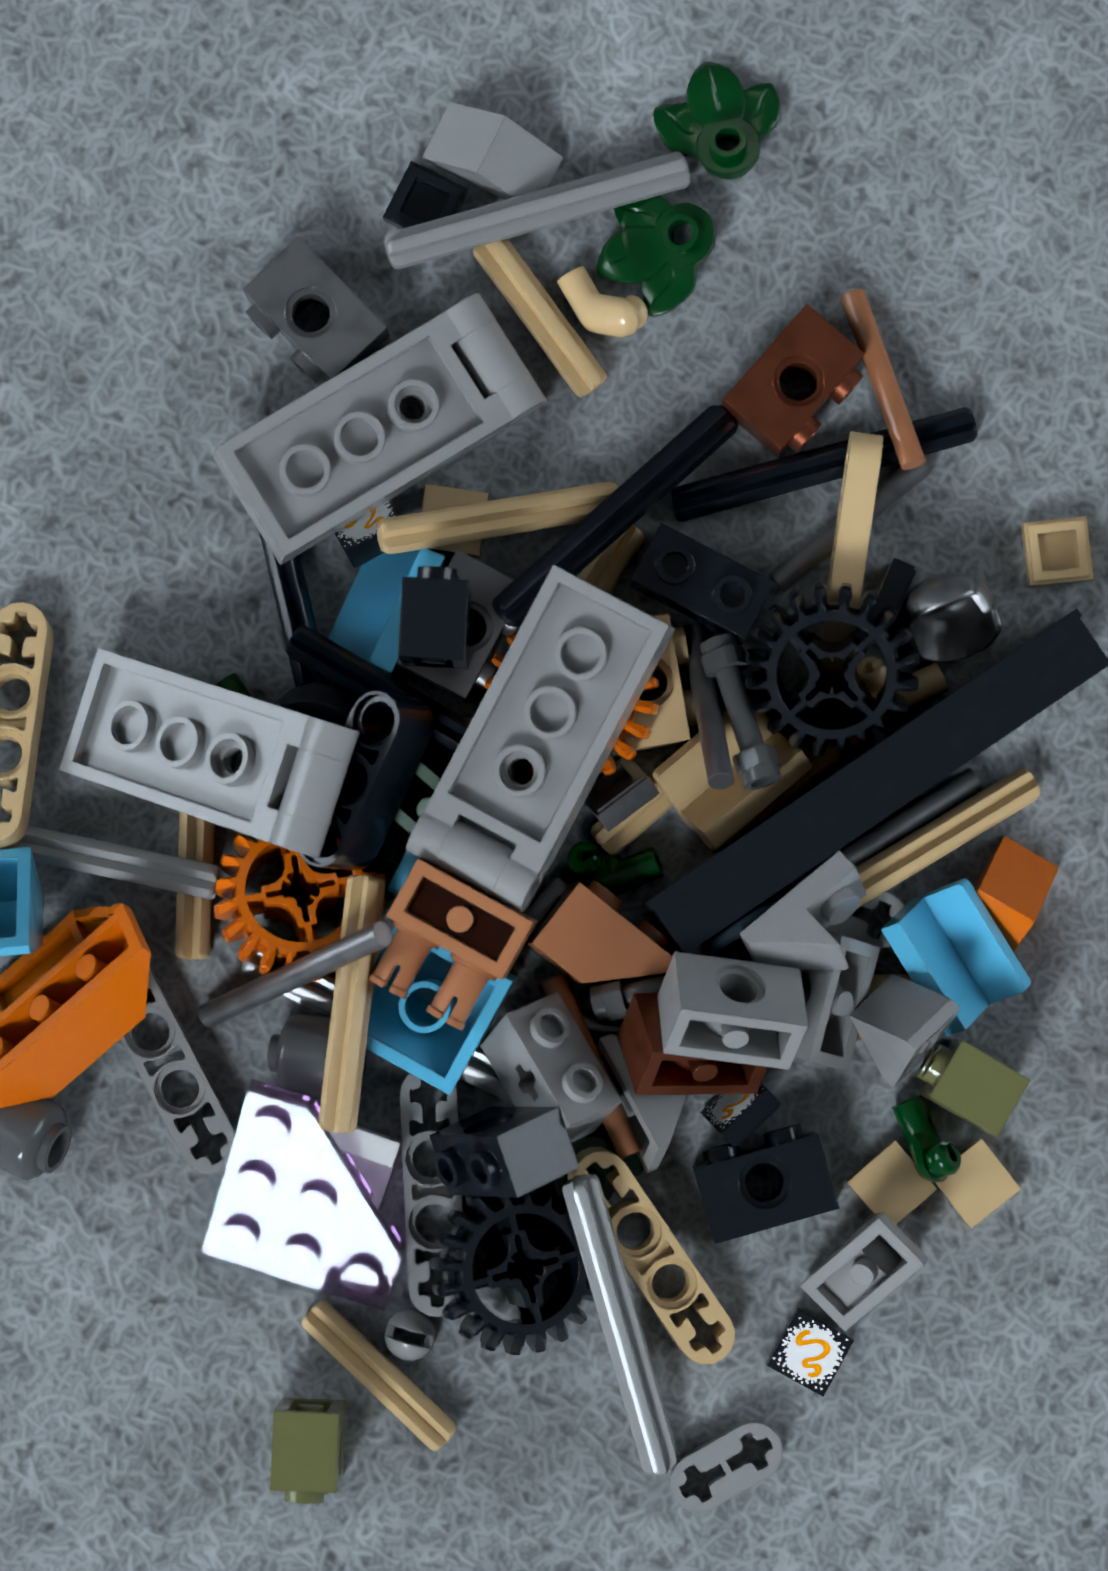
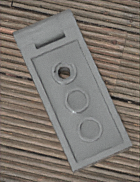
[213,293,547,565]
[406,565,675,913]
[59,648,359,858]

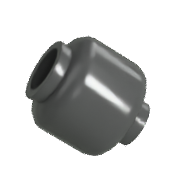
[267,1013,367,1098]
[0,1099,72,1180]

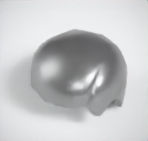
[899,572,1002,663]

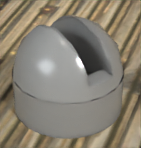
[384,1308,436,1361]

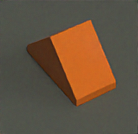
[973,836,1059,952]

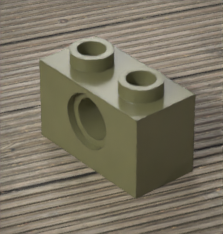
[916,1038,1031,1137]
[270,1398,346,1504]

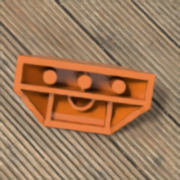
[0,903,151,1108]

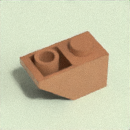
[525,880,673,983]

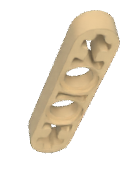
[817,431,883,682]
[0,602,54,849]
[567,1147,735,1364]

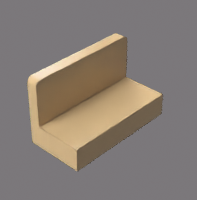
[653,695,813,849]

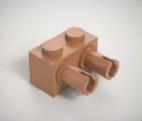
[368,858,537,1031]

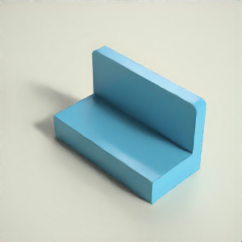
[328,548,447,677]
[881,878,1031,1036]

